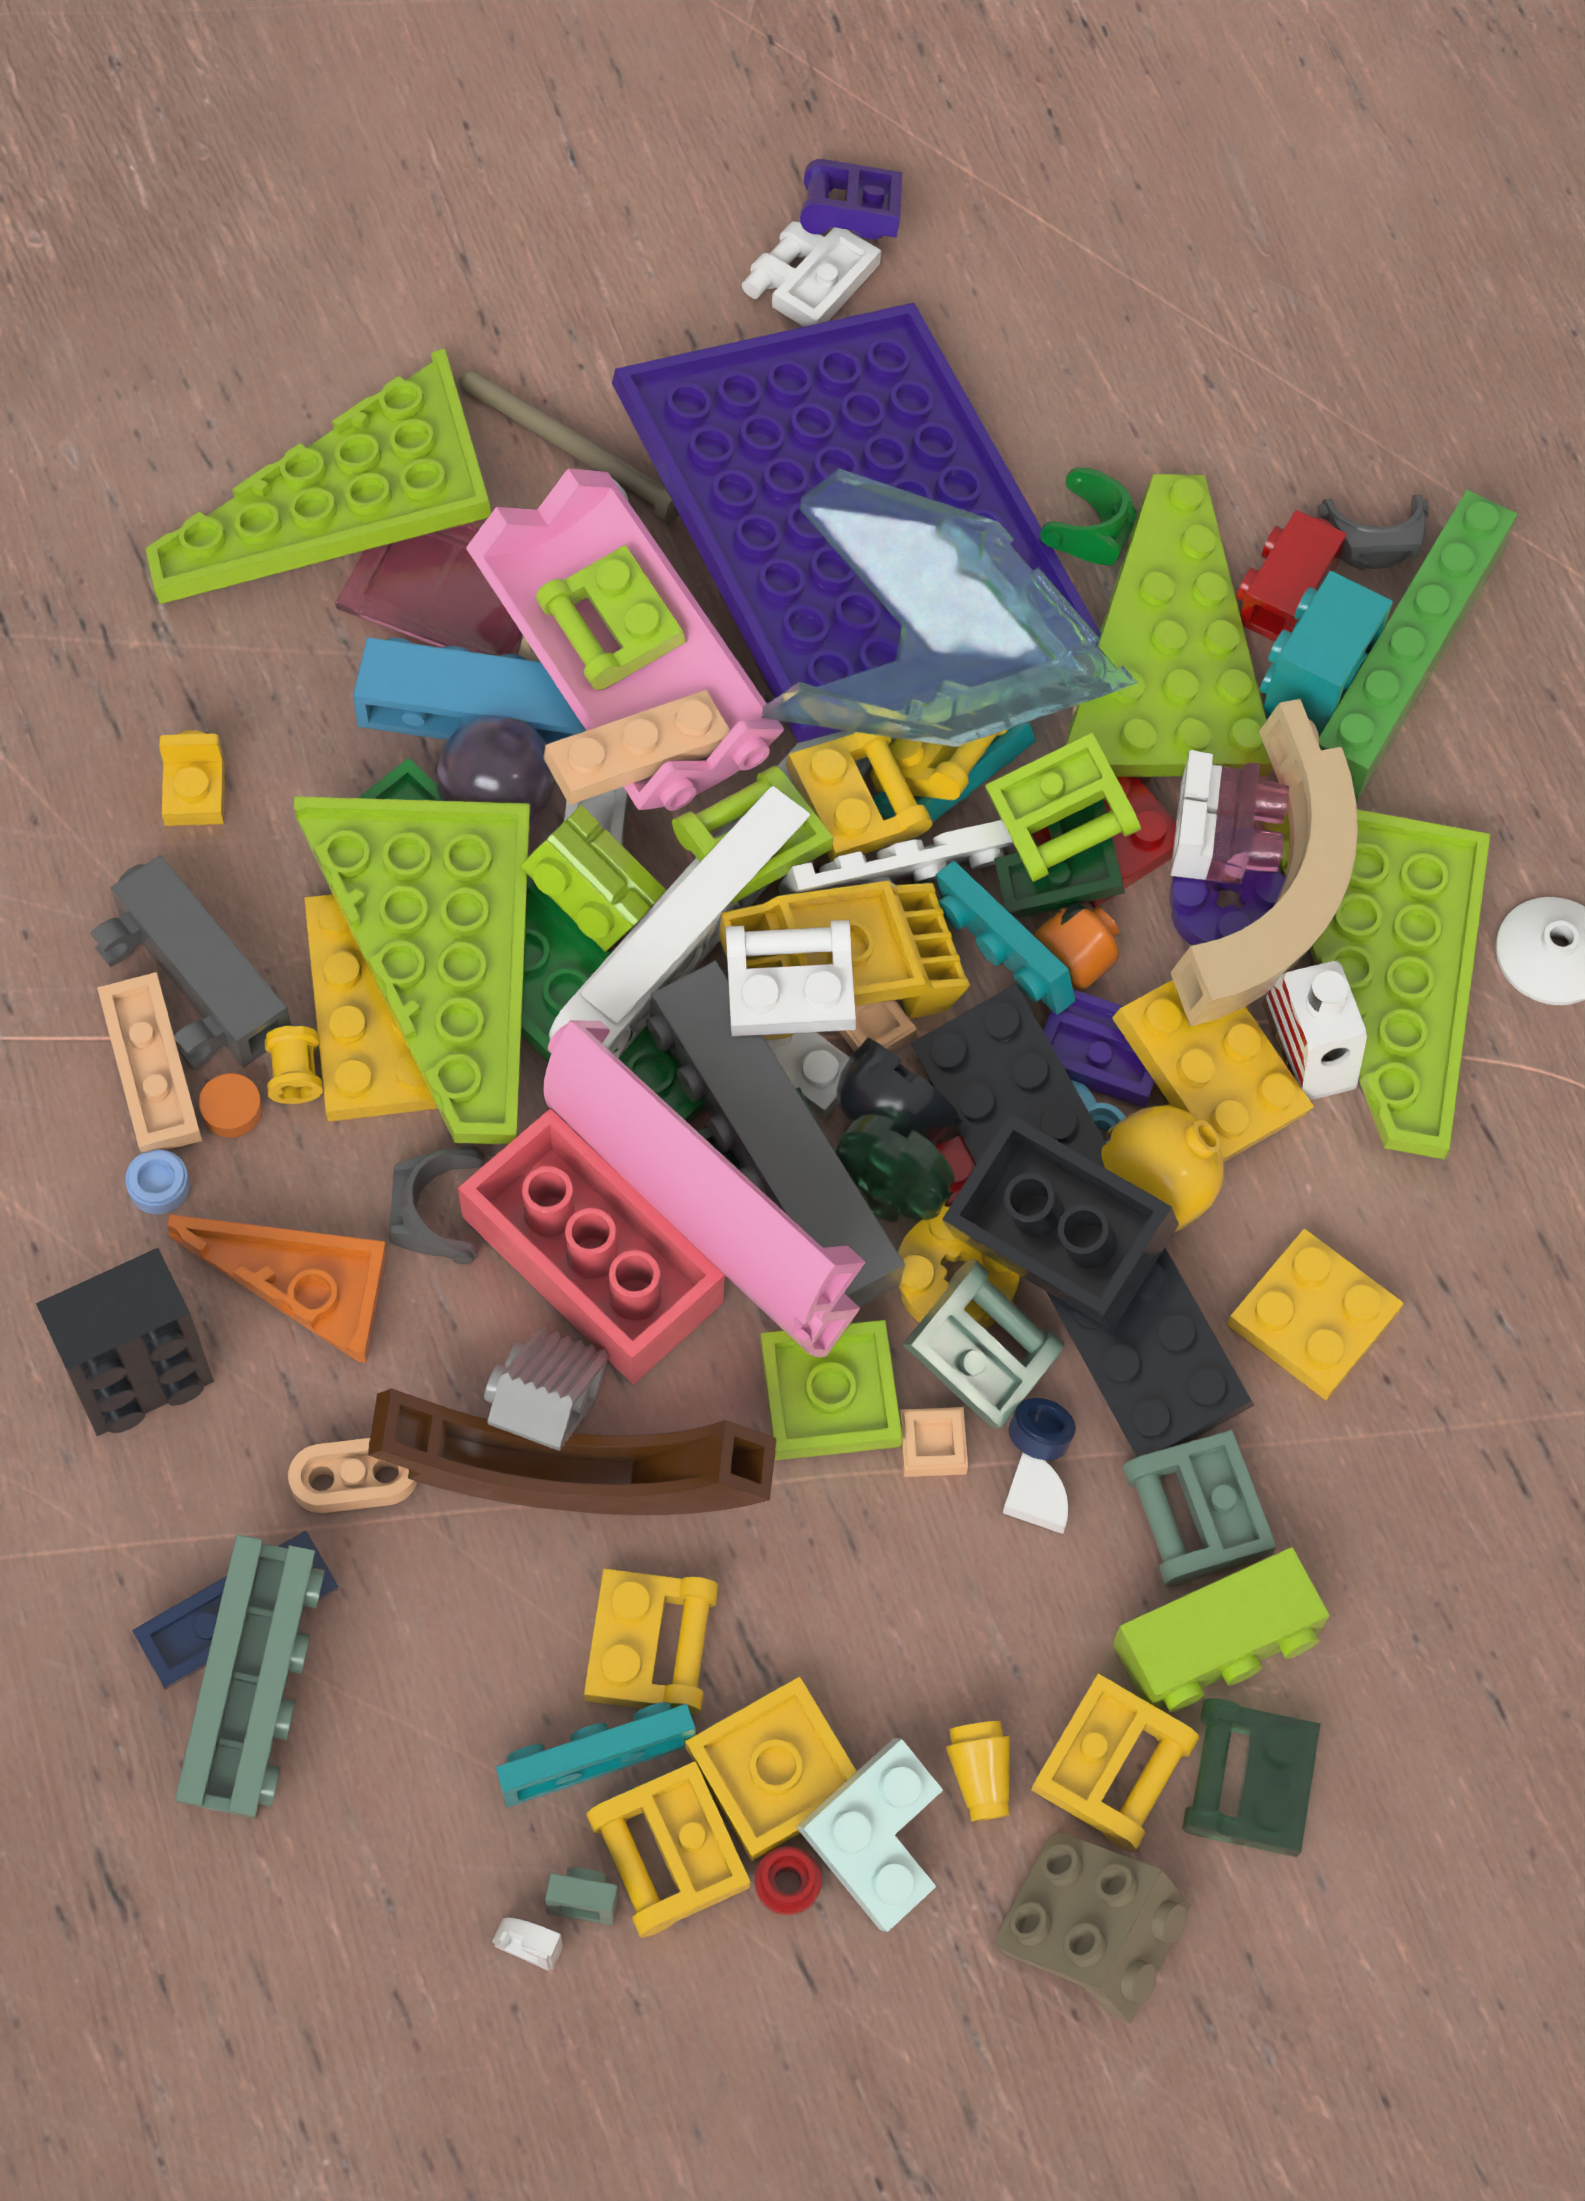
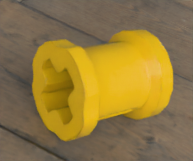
[265,1026,323,1104]

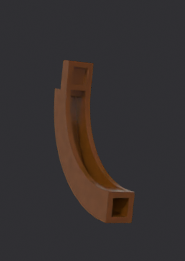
[368,1388,776,1515]

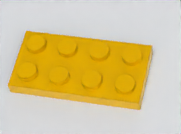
[304,894,438,1122]

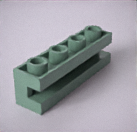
[175,1534,325,1819]

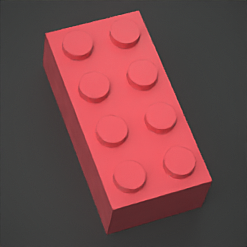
[458,1108,725,1385]

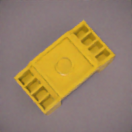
[719,881,970,1040]

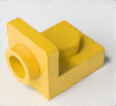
[159,730,225,826]

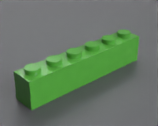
[1319,489,1518,804]

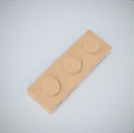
[544,690,730,805]
[97,972,202,1154]

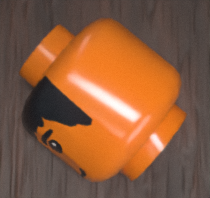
[1033,904,1119,992]

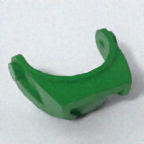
[1040,467,1138,565]

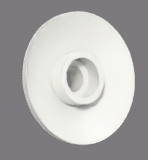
[1495,897,1585,1005]

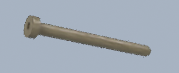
[459,370,680,523]

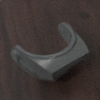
[1317,495,1429,570]
[389,1146,483,1264]

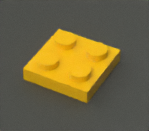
[1227,1228,1404,1401]
[685,1677,857,1862]

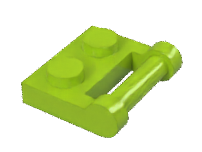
[535,545,686,690]
[985,732,1141,882]
[672,765,833,904]

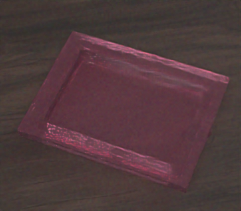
[335,524,523,656]

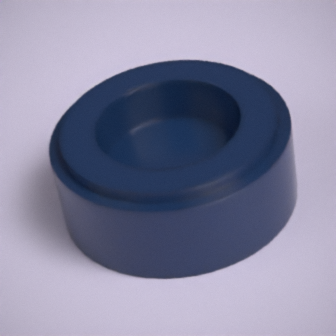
[1008,1398,1076,1460]

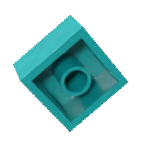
[1259,570,1393,737]

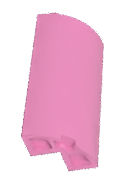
[466,468,784,811]
[543,1020,866,1357]

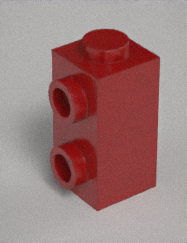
[1236,510,1347,641]

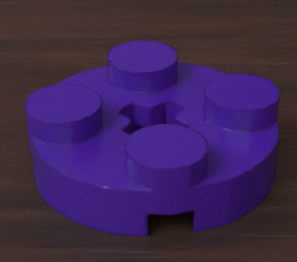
[1169,837,1285,946]

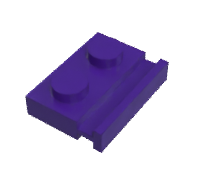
[1043,989,1155,1108]

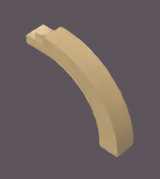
[1170,699,1358,1026]

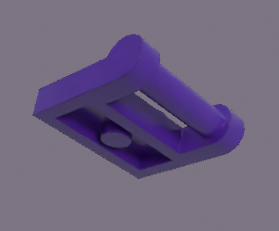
[800,159,902,239]

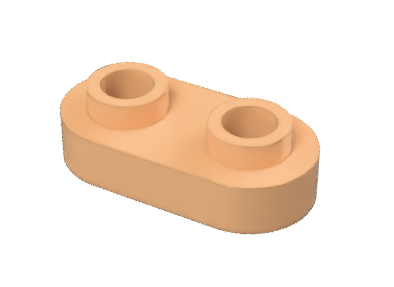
[288,1438,418,1513]

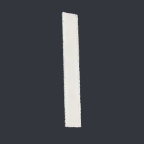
[580,786,810,1023]

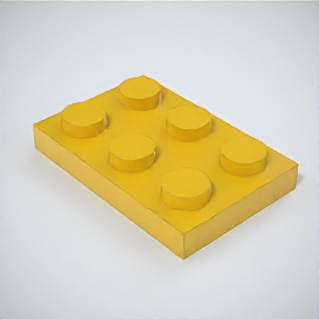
[1112,980,1314,1162]

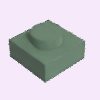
[545,1867,619,1926]

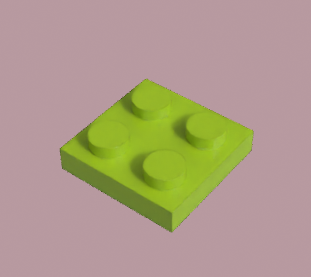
[760,1320,903,1461]

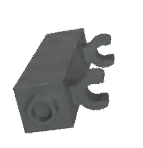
[90,855,291,1069]

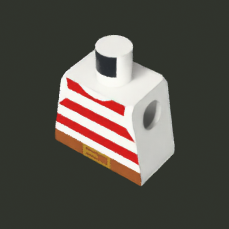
[1262,961,1367,1100]

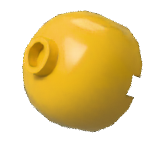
[1101,1105,1224,1231]

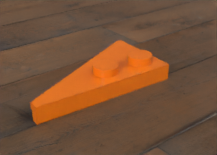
[167,1214,387,1363]

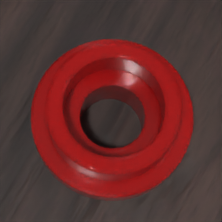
[754,1846,822,1915]

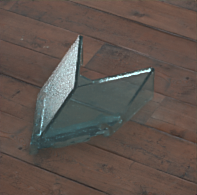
[761,468,1138,747]

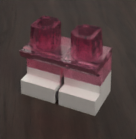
[1170,750,1289,884]

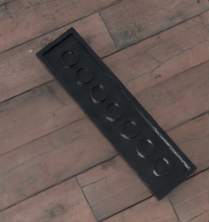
[910,984,1254,1457]

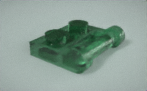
[1182,1698,1321,1857]

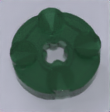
[834,1114,955,1222]

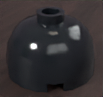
[836,1037,959,1155]

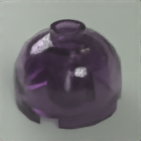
[435,715,555,826]

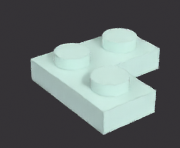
[797,1738,943,1932]

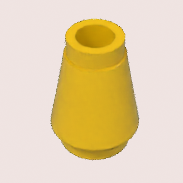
[945,1721,1010,1822]

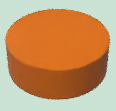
[198,1073,263,1138]

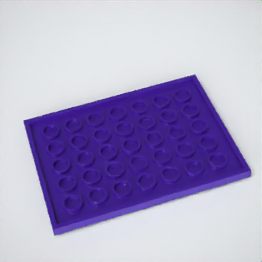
[612,303,1101,743]

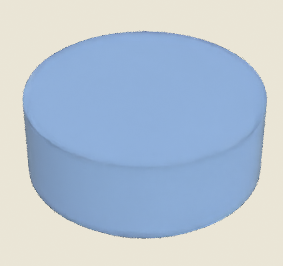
[125,1149,190,1215]

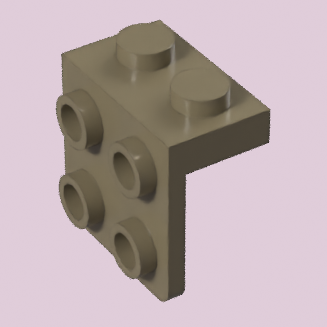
[995,1832,1191,2024]

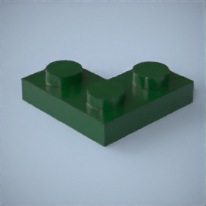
[994,799,1125,919]

